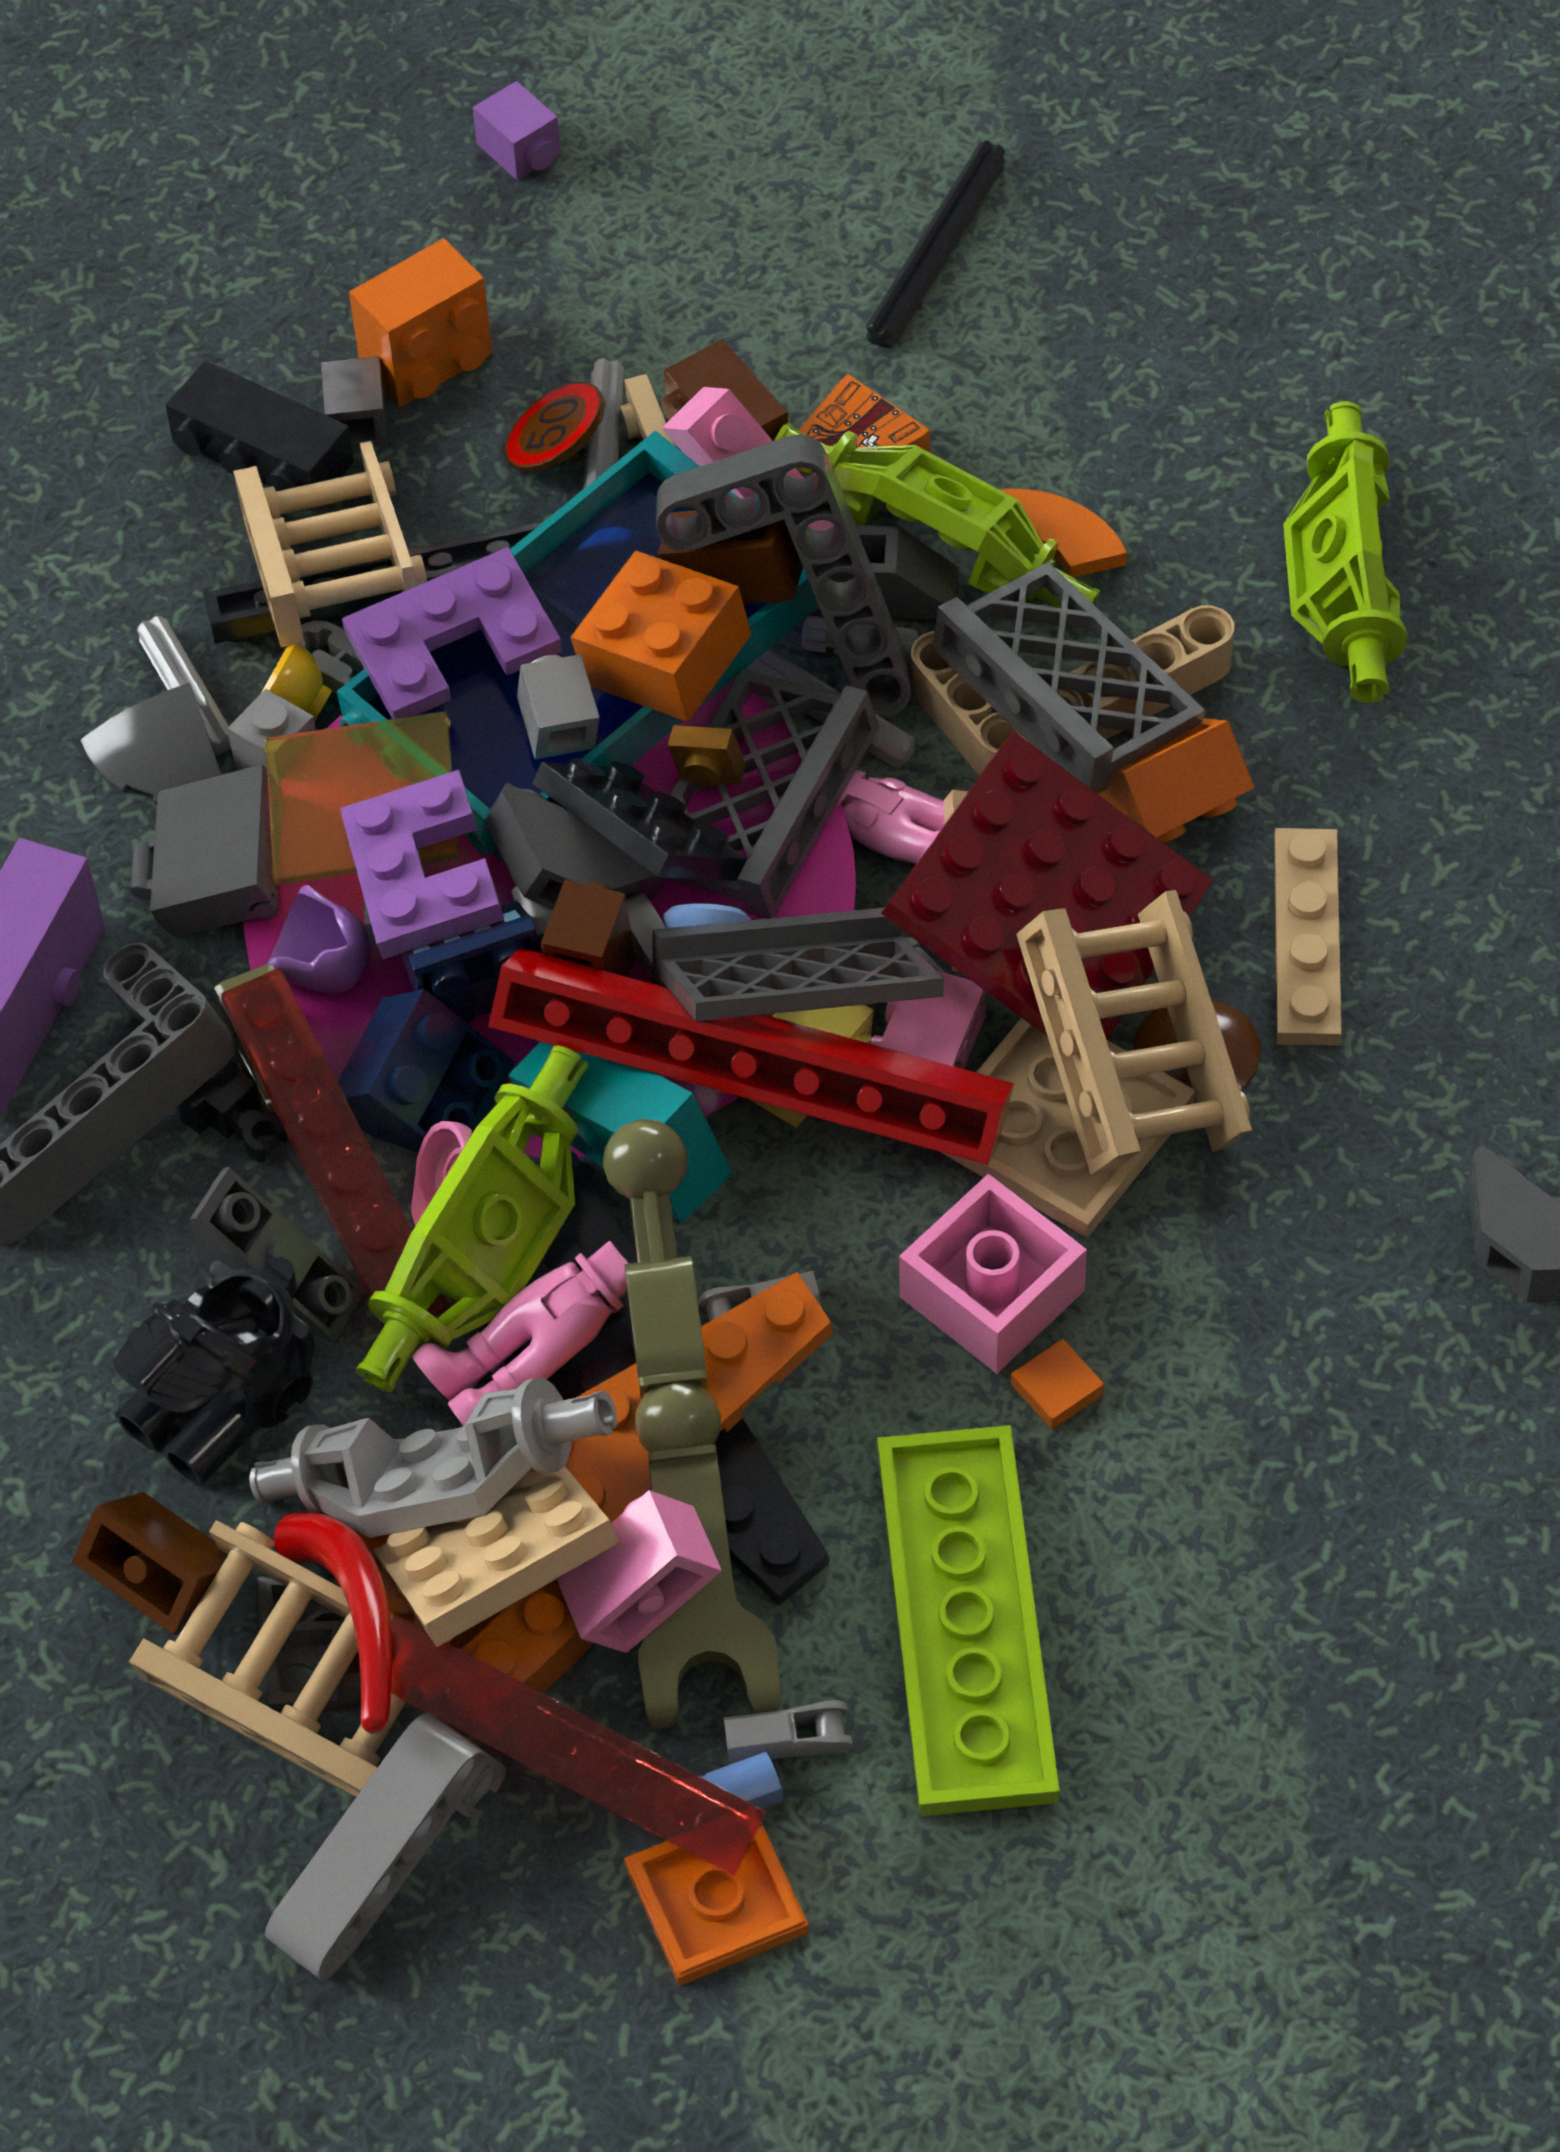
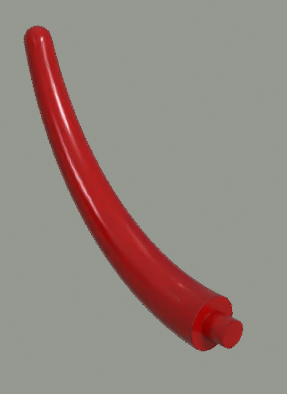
[273,1512,392,1734]

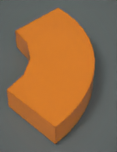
[999,489,1127,578]

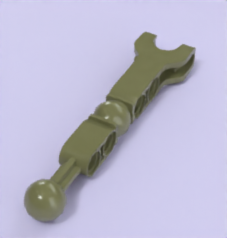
[603,1118,781,1730]

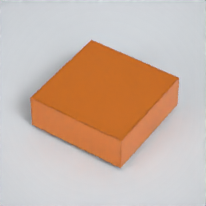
[1011,1339,1104,1430]

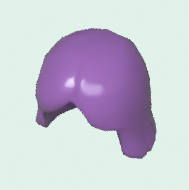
[267,885,372,994]

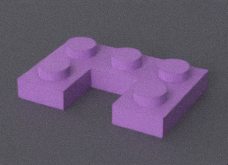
[342,547,562,724]
[340,770,505,959]

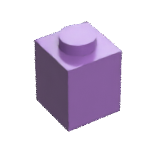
[473,81,561,181]

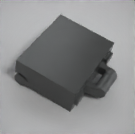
[130,764,284,936]

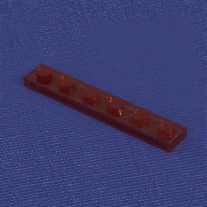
[221,968,449,1327]
[391,1615,768,1876]

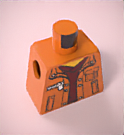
[799,374,930,496]

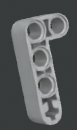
[265,1712,506,1980]

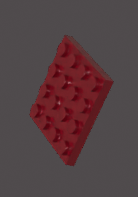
[881,731,1214,1040]

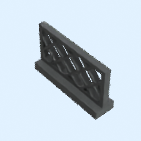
[933,562,1206,794]
[668,669,879,919]
[652,908,944,1021]

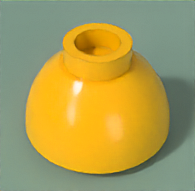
[261,643,332,721]

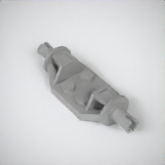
[249,1378,617,1538]

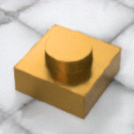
[668,725,746,786]

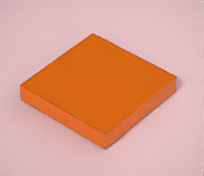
[624,1806,810,1986]

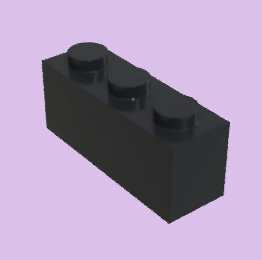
[165,360,354,508]

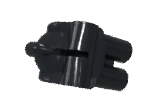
[114,1257,315,1487]

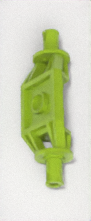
[1283,401,1407,703]
[774,423,1100,609]
[355,1045,589,1392]

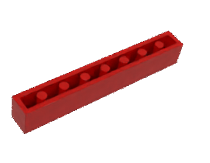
[488,948,1014,1165]

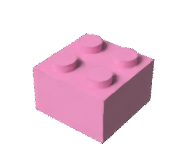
[899,1173,1087,1374]

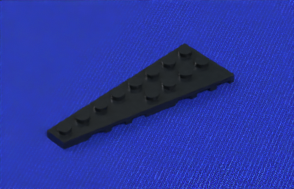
[484,1151,829,1606]

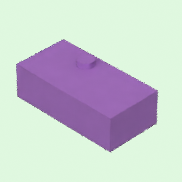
[0,838,105,1118]

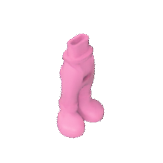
[836,770,945,864]
[411,1241,629,1426]

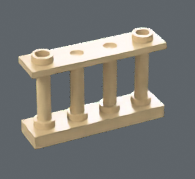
[233,441,427,647]
[1016,890,1252,1175]
[129,1520,455,1797]

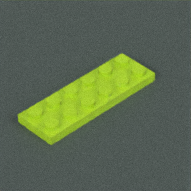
[877,1425,1060,1816]

